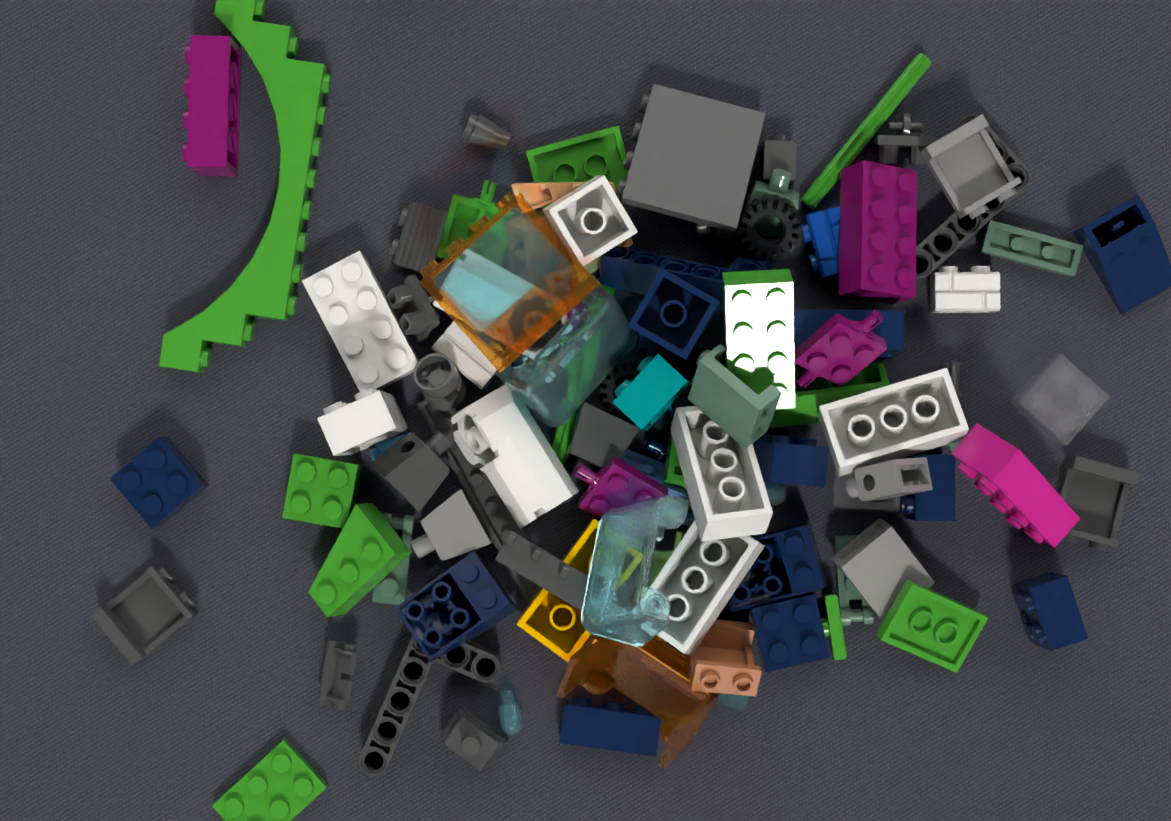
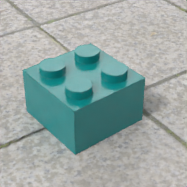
[613,353,691,431]

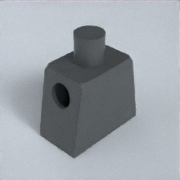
[566,401,640,481]
[371,431,452,512]
[440,705,509,771]

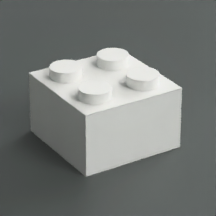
[542,175,638,267]

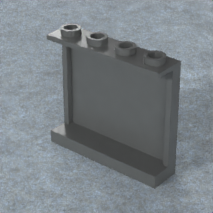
[616,83,766,241]

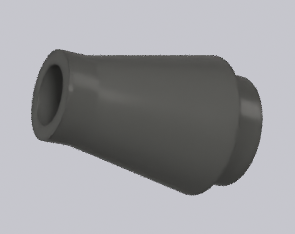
[461,113,511,151]

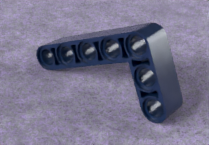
[599,246,773,312]

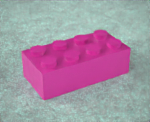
[951,423,1080,548]

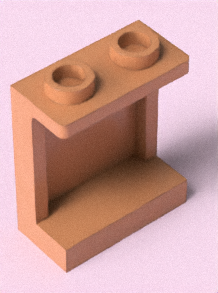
[686,619,762,697]

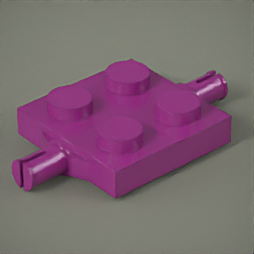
[794,310,887,388]
[573,457,673,538]

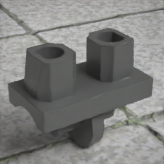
[873,113,936,165]
[386,275,442,342]

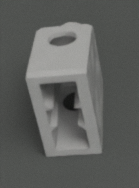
[846,457,933,502]
[410,489,492,561]

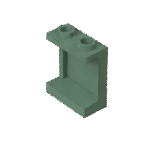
[688,344,781,449]

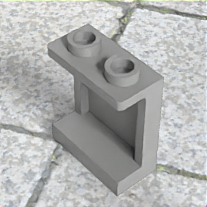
[920,114,1022,219]
[830,518,935,622]

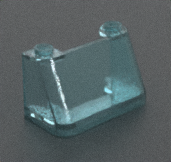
[496,278,637,427]
[581,495,689,648]

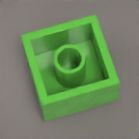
[282,454,362,529]

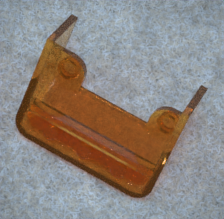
[556,620,720,769]

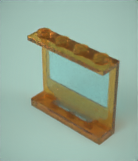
[419,192,600,373]

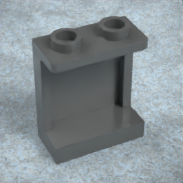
[1058,456,1139,552]
[91,564,199,666]

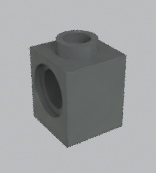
[760,135,797,185]

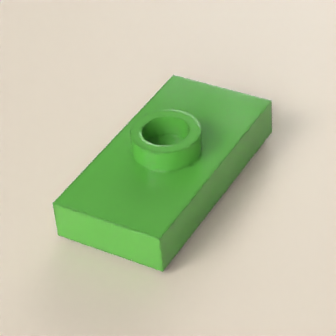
[821,592,847,661]

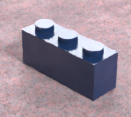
[559,696,662,757]

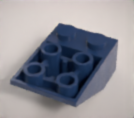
[1072,195,1171,315]
[728,521,828,613]
[395,551,518,662]

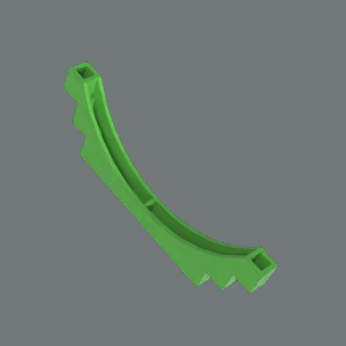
[159,0,332,373]

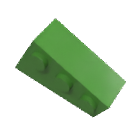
[308,503,412,618]

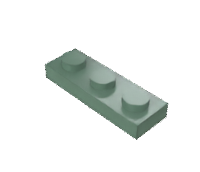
[979,220,1083,277]

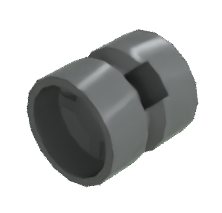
[413,353,467,411]

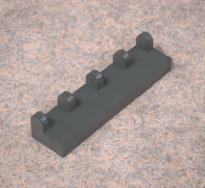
[495,531,625,627]

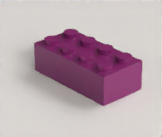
[182,35,242,177]
[839,160,917,305]

